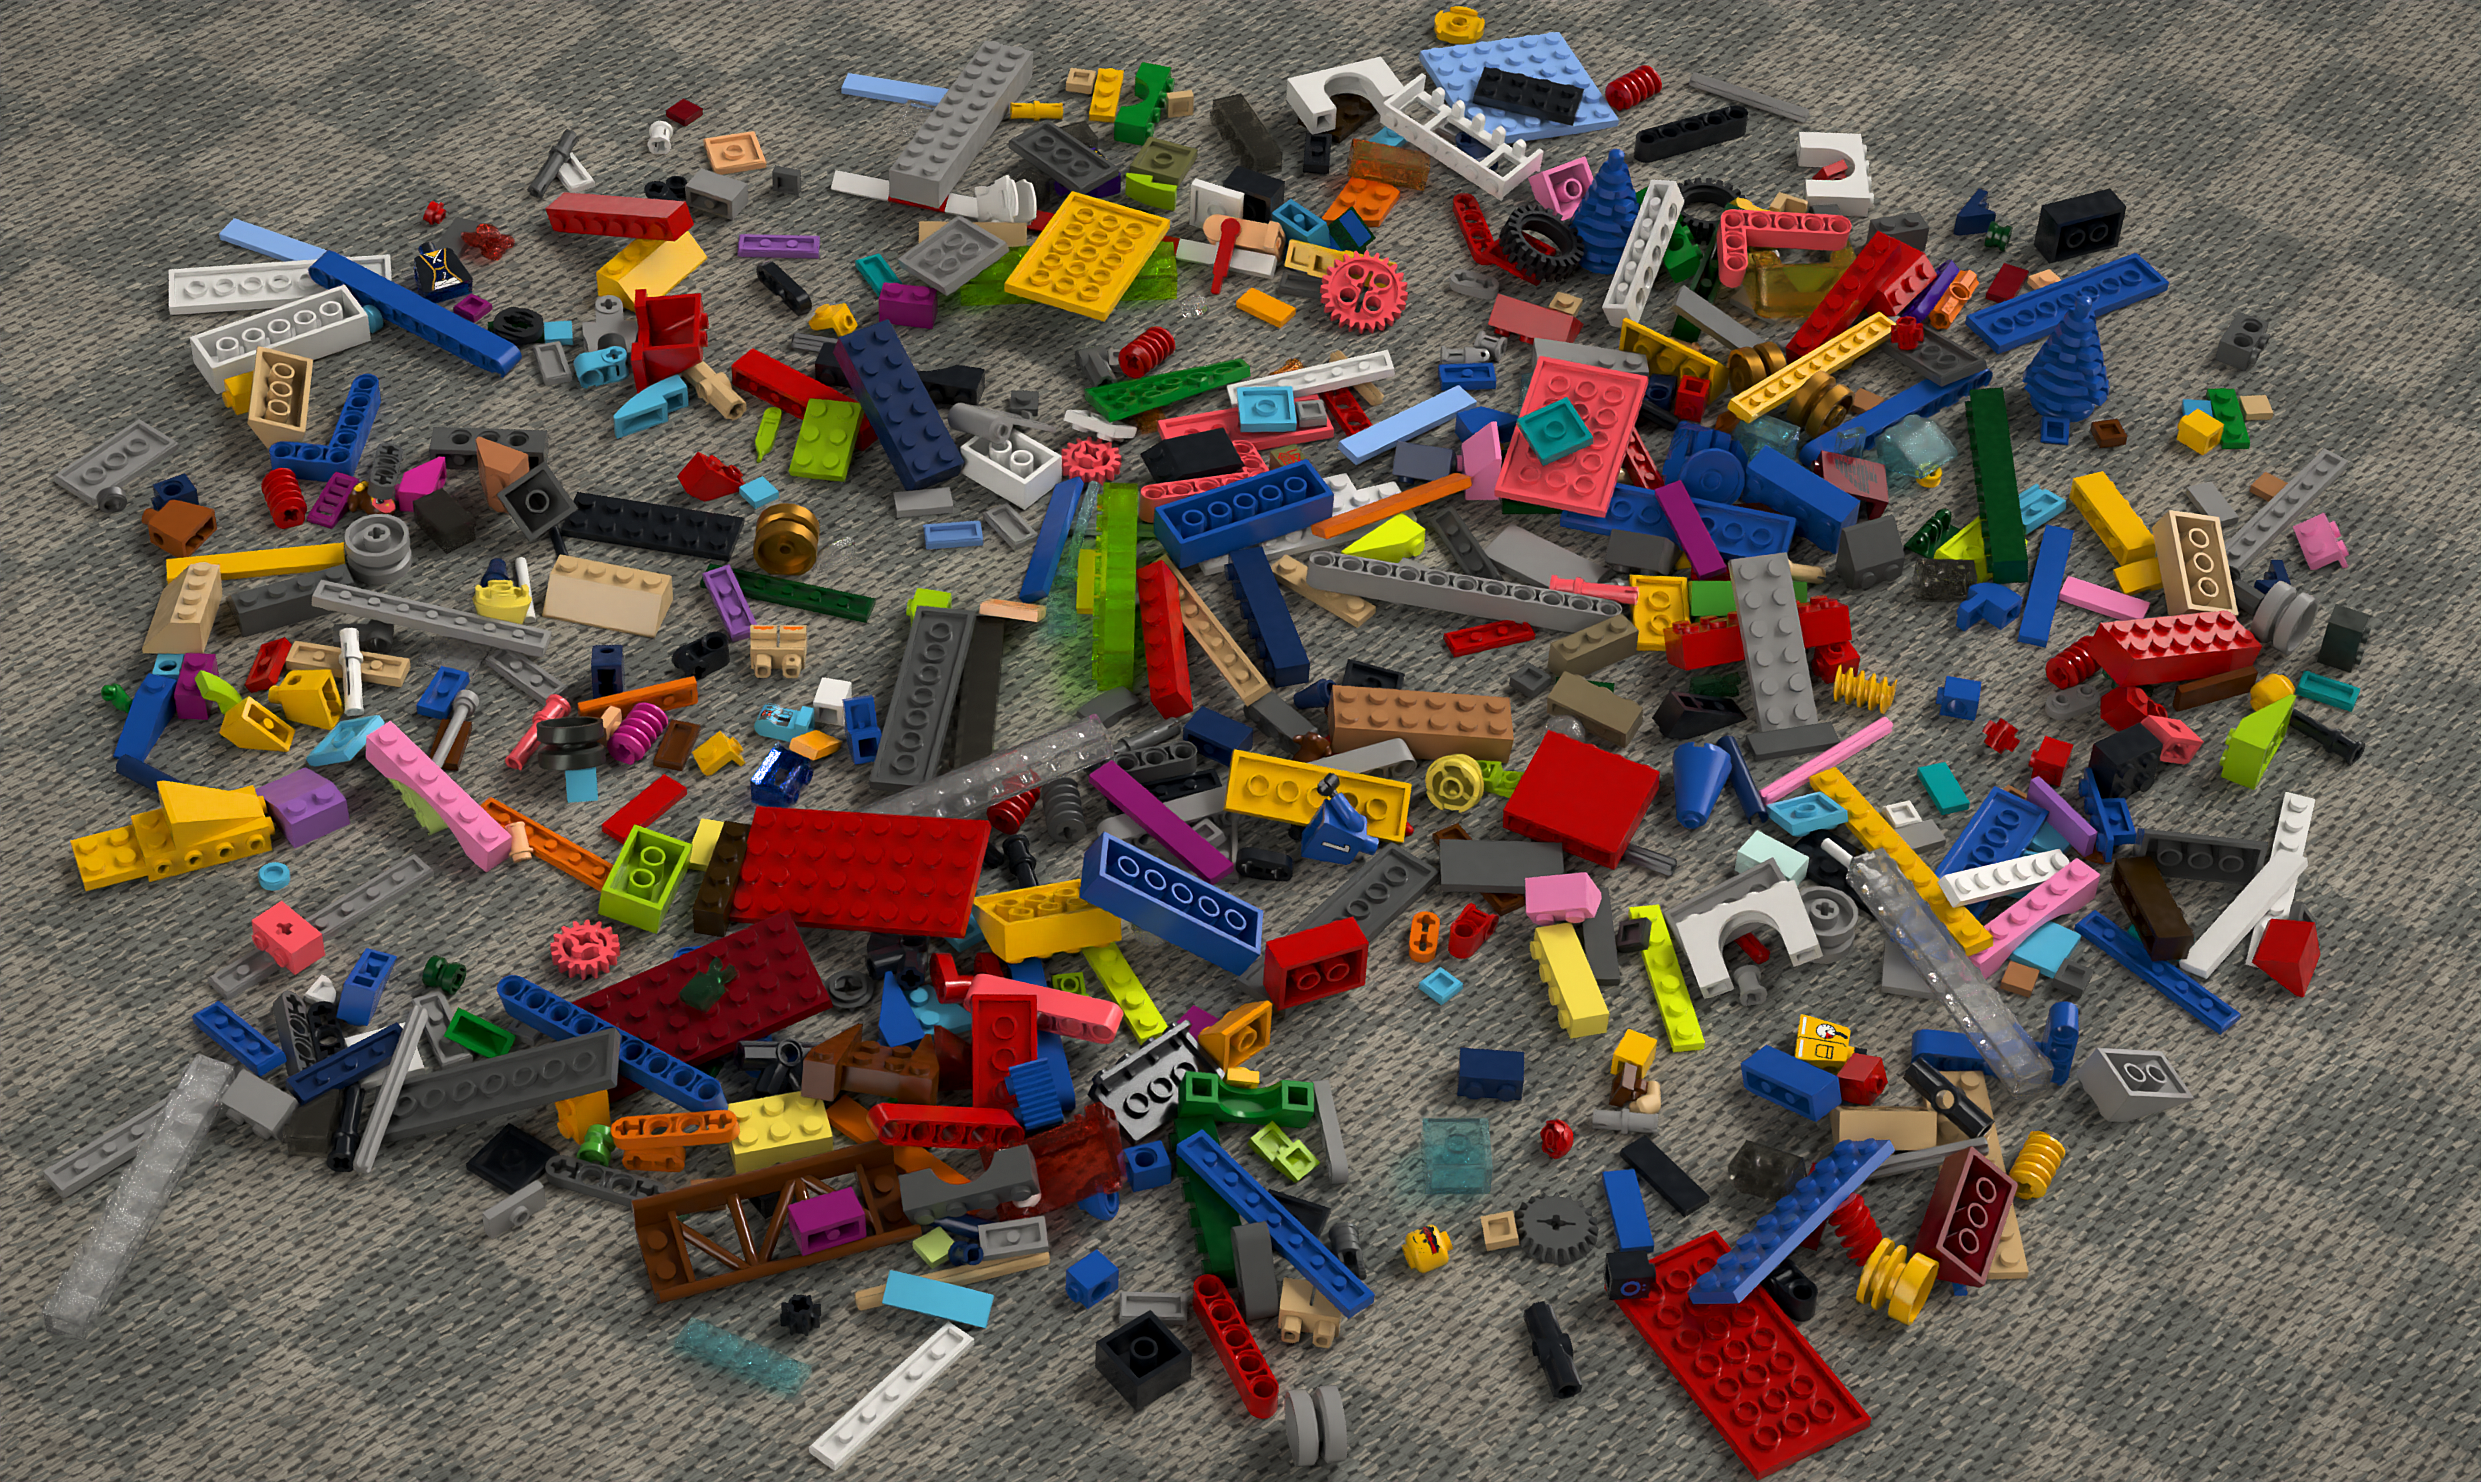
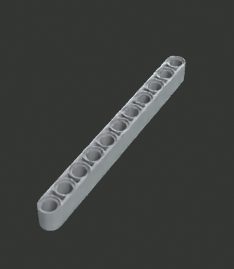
[1306,551,1622,633]
[1096,738,1417,850]

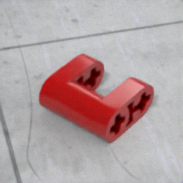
[929,952,1004,1004]

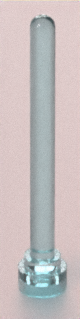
[1053,481,1099,589]

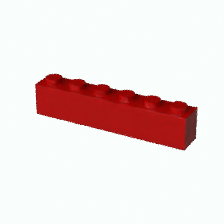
[545,192,694,242]
[1785,231,1902,365]
[731,348,878,451]
[1136,560,1193,720]

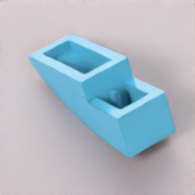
[613,374,688,439]
[882,1270,994,1328]

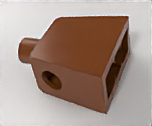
[142,500,217,558]

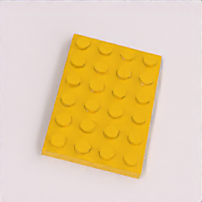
[1004,191,1170,322]

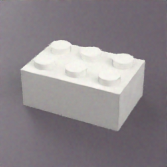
[960,428,1062,510]

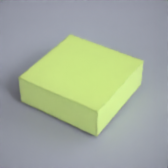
[913,1226,954,1269]

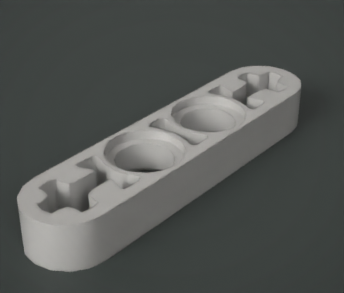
[1311,1080,1348,1185]

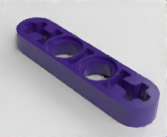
[1901,259,1959,324]

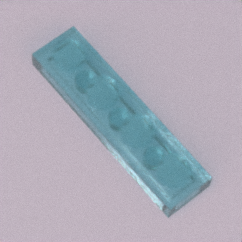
[675,1317,812,1397]

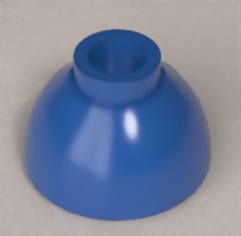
[1077,1174,1119,1221]

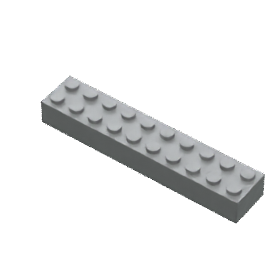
[889,40,1033,209]

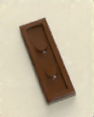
[2172,666,2258,712]

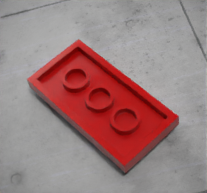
[971,994,1037,1118]

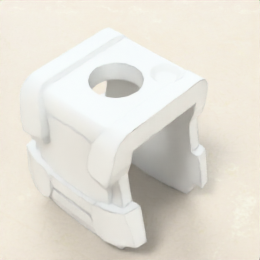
[975,175,1037,225]

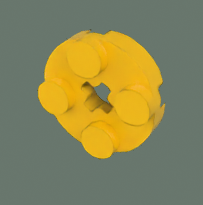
[1434,6,1485,45]

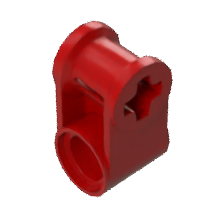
[1448,903,1499,959]

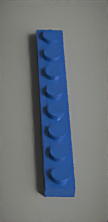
[1176,1129,1375,1319]

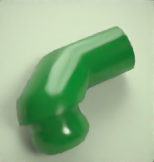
[101,683,133,714]

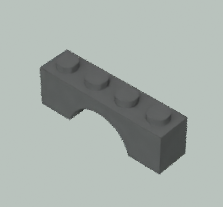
[898,1144,1041,1225]

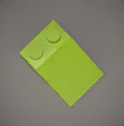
[2219,694,2297,790]

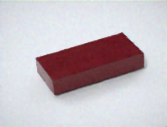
[1985,263,2029,303]

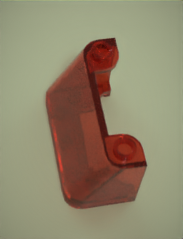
[978,1101,1128,1222]

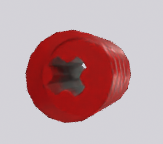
[1605,65,1662,111]
[1118,326,1176,379]
[261,468,307,529]
[2045,635,2101,690]
[987,768,1042,835]
[1828,1192,1883,1267]

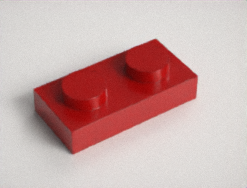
[244,637,292,693]

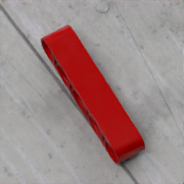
[866,1103,1025,1150]
[1192,1274,1279,1419]

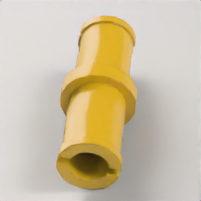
[1010,101,1063,121]

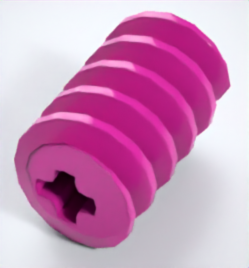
[607,702,669,765]

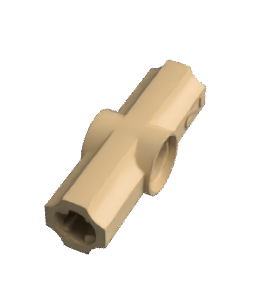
[681,361,747,421]

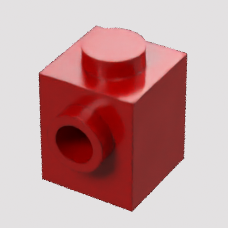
[1674,375,1710,423]
[1811,641,1860,684]
[2028,736,2074,787]
[1836,1053,1888,1106]

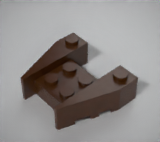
[801,1023,939,1106]

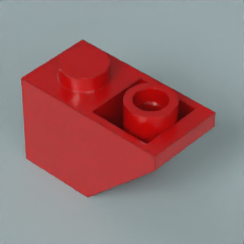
[677,452,745,502]
[2100,686,2168,732]

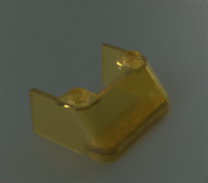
[1742,240,1856,319]

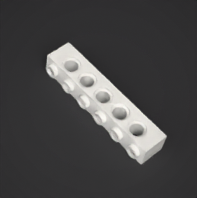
[1602,180,1684,328]

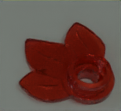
[461,223,515,260]

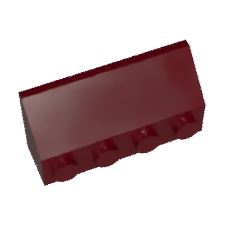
[1910,1146,2018,1288]

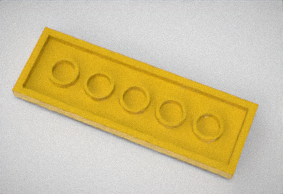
[1223,749,1412,844]

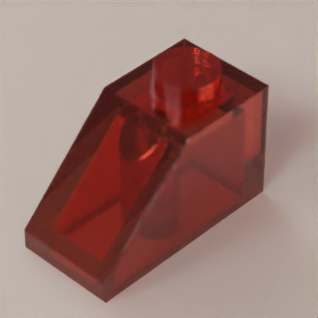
[933,1025,972,1091]

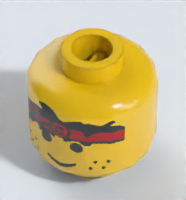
[1401,1224,1453,1273]

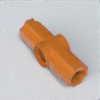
[1928,269,1979,330]

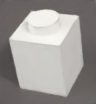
[813,677,852,726]

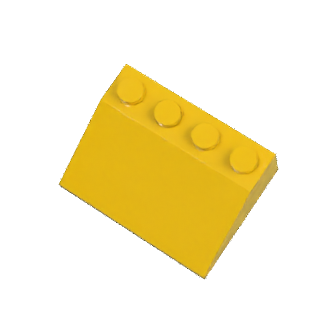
[971,878,1122,964]

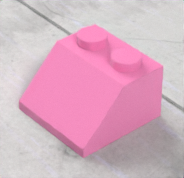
[1528,156,1593,221]
[1456,422,1502,500]
[1525,872,1601,926]

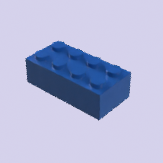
[1742,445,1860,555]

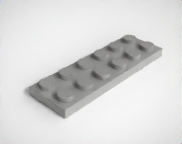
[1728,552,1818,732]

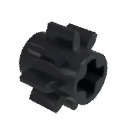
[780,1294,821,1336]

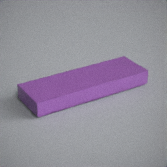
[738,234,820,259]
[702,564,757,642]
[2026,776,2097,857]

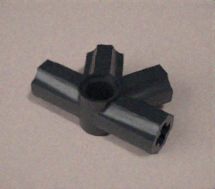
[865,932,930,990]
[733,1038,822,1099]

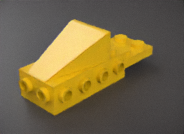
[70,780,275,891]

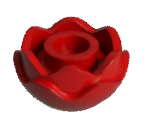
[1540,1118,1573,1159]

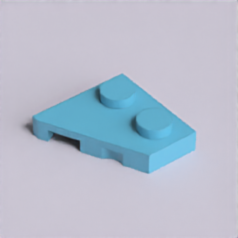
[902,984,971,1040]

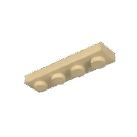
[1271,554,1376,628]
[285,641,411,687]

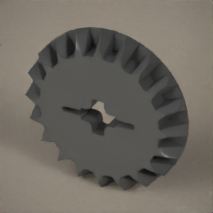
[1514,1192,1599,1264]

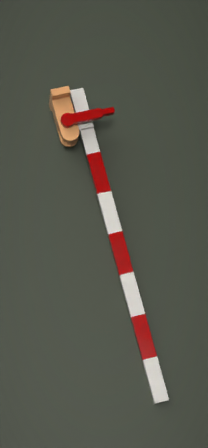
[831,170,1286,295]

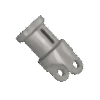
[1440,346,1490,364]

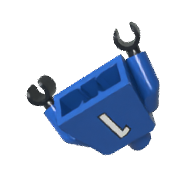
[1288,773,1379,865]

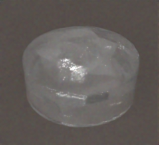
[1180,296,1209,318]

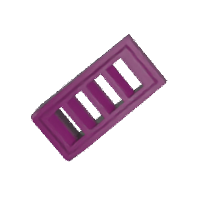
[307,472,360,529]

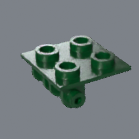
[1904,508,1961,571]

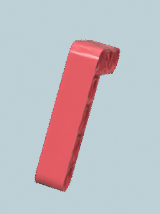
[1716,209,1852,288]
[1139,440,1269,523]

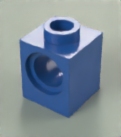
[1935,676,1982,721]
[1119,1140,1172,1193]
[1065,1249,1119,1309]

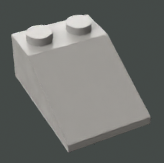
[2076,1048,2194,1122]

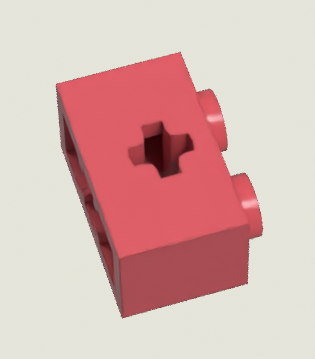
[2140,715,2204,765]
[251,901,325,975]

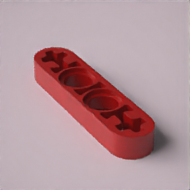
[1452,193,1494,265]
[1319,387,1373,437]

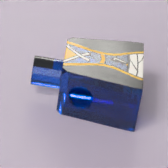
[414,242,473,304]

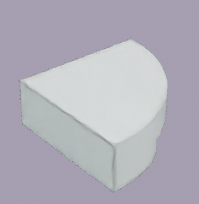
[304,975,337,1005]

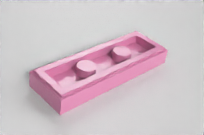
[2058,576,2150,621]

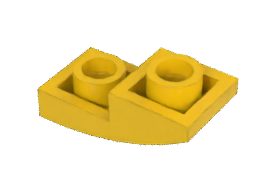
[2113,557,2163,596]

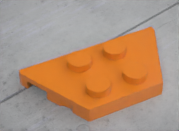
[1322,163,1400,227]

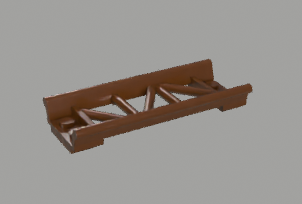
[631,1139,922,1304]

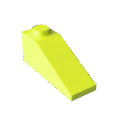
[1341,513,1426,563]

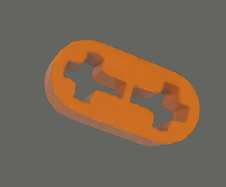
[1408,911,1440,963]
[622,1146,687,1172]

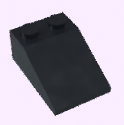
[1140,428,1245,484]

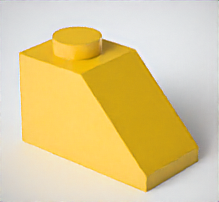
[219,696,296,752]

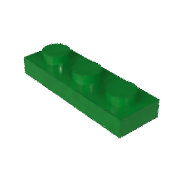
[2206,388,2251,449]

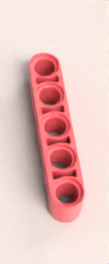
[963,974,1123,1044]

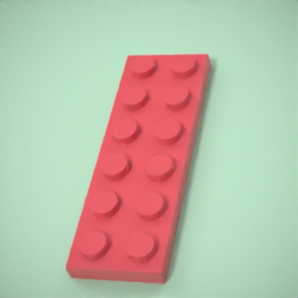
[1157,394,1334,451]

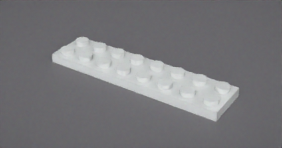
[169,254,392,315]
[1198,481,1417,576]

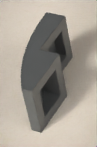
[1076,686,1143,731]

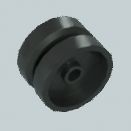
[536,716,606,770]

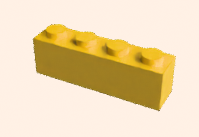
[2069,471,2156,566]

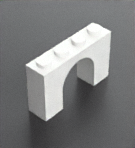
[1286,57,1406,135]
[1796,132,1874,217]
[1676,880,1823,999]

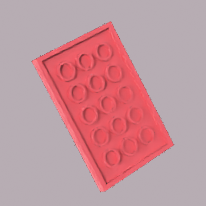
[1494,356,1648,518]

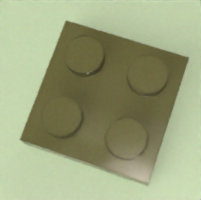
[1130,136,1198,187]

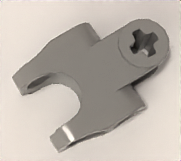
[582,295,638,364]

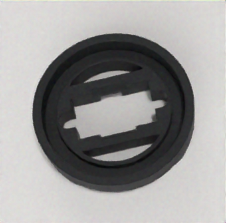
[493,307,544,346]

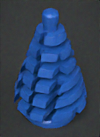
[1569,149,1640,274]
[2022,295,2110,422]
[1662,421,1748,505]

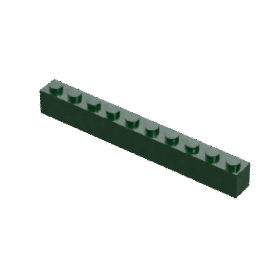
[1965,387,2028,584]

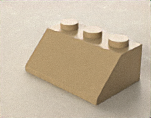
[1829,1105,1937,1156]

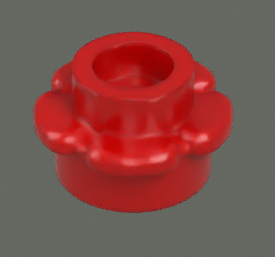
[423,201,447,225]

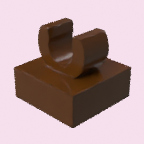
[1609,1062,1648,1107]

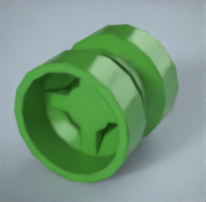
[577,1124,616,1167]

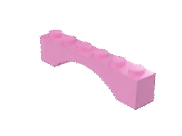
[366,721,512,872]
[1951,858,2100,987]

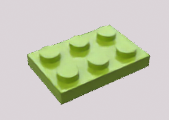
[789,398,864,482]

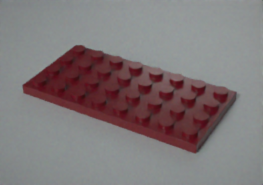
[571,910,833,1104]

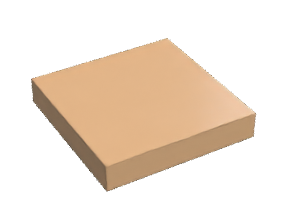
[703,131,766,175]
[979,598,1047,622]

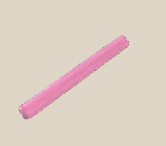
[1759,717,1893,806]

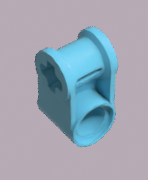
[573,346,629,388]

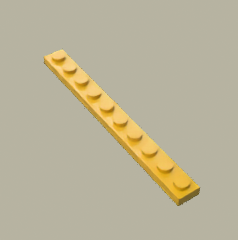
[1727,312,1896,424]
[1809,766,1993,958]

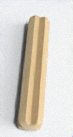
[1329,350,1384,406]

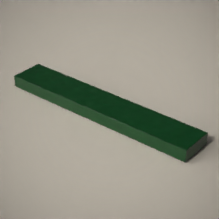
[700,563,876,623]

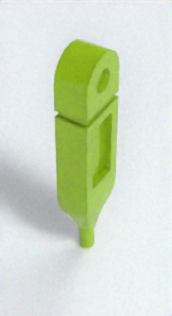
[755,407,782,463]

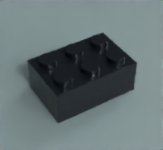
[2034,188,2126,264]

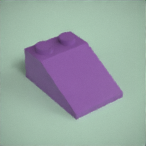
[255,767,350,848]

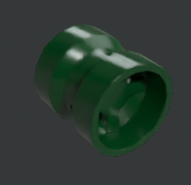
[422,955,467,995]

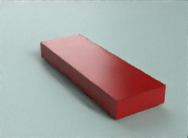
[1443,620,1536,658]
[601,774,687,845]

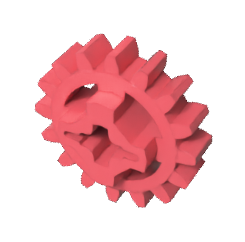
[1062,436,1121,487]
[550,919,620,980]

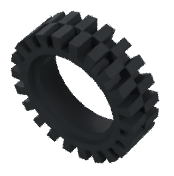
[1677,178,1746,245]
[1499,205,1585,283]

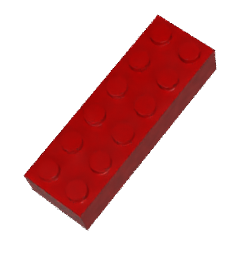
[1663,595,1852,671]
[2086,610,2262,687]

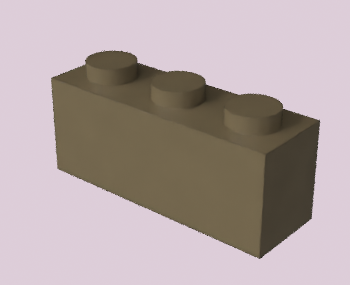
[1547,613,1639,677]
[1547,671,1643,748]

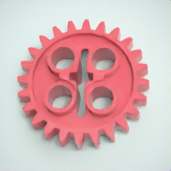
[1320,250,1408,334]

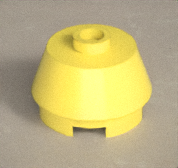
[472,580,532,624]
[1425,754,1484,813]

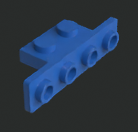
[2078,768,2137,863]

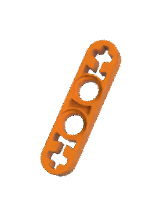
[610,1110,740,1150]

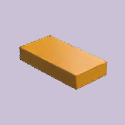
[1236,287,1296,328]
[789,730,842,761]

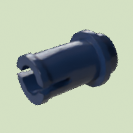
[948,1241,984,1267]

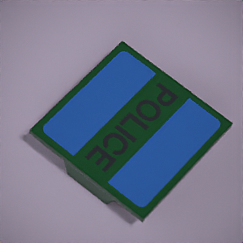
[1328,206,1376,255]

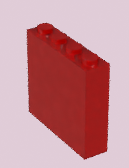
[1503,730,1660,870]

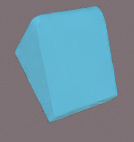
[565,767,598,803]

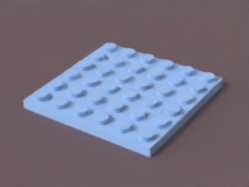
[1419,32,1619,144]

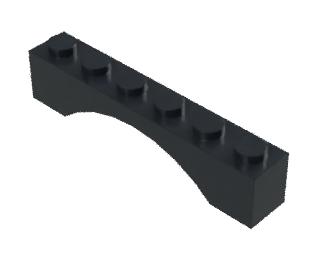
[815,343,985,406]

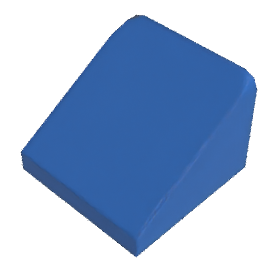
[2039,416,2070,445]

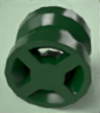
[1984,221,2013,252]

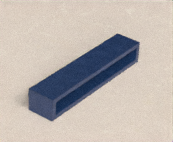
[1224,546,1310,688]

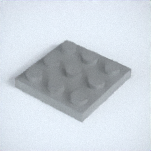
[897,215,1009,296]

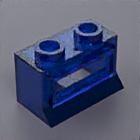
[750,741,814,808]

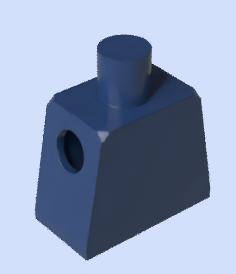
[591,645,625,699]

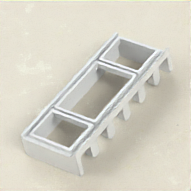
[1380,73,1543,201]

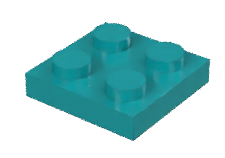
[1517,397,1594,466]

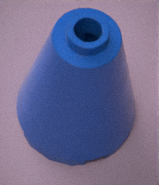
[1672,742,1732,829]

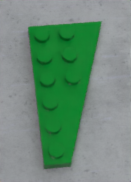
[1084,358,1251,423]

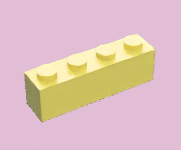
[1530,922,1609,1039]

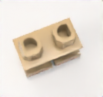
[750,625,808,678]
[1278,1277,1343,1348]

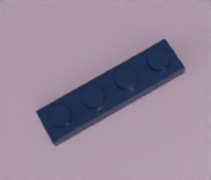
[286,1022,403,1109]

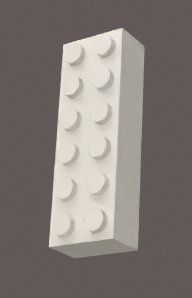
[190,285,371,394]

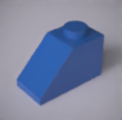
[1455,406,1519,443]

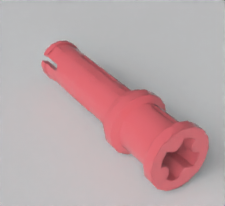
[1549,575,1639,605]
[505,694,571,771]

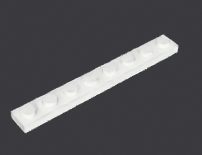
[2245,792,2315,968]

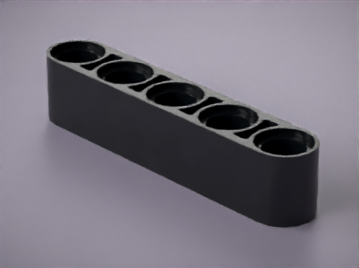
[1634,105,1748,163]

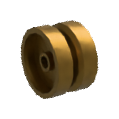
[1727,341,1787,396]
[1786,370,1855,439]
[753,503,820,576]

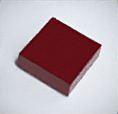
[666,98,703,127]

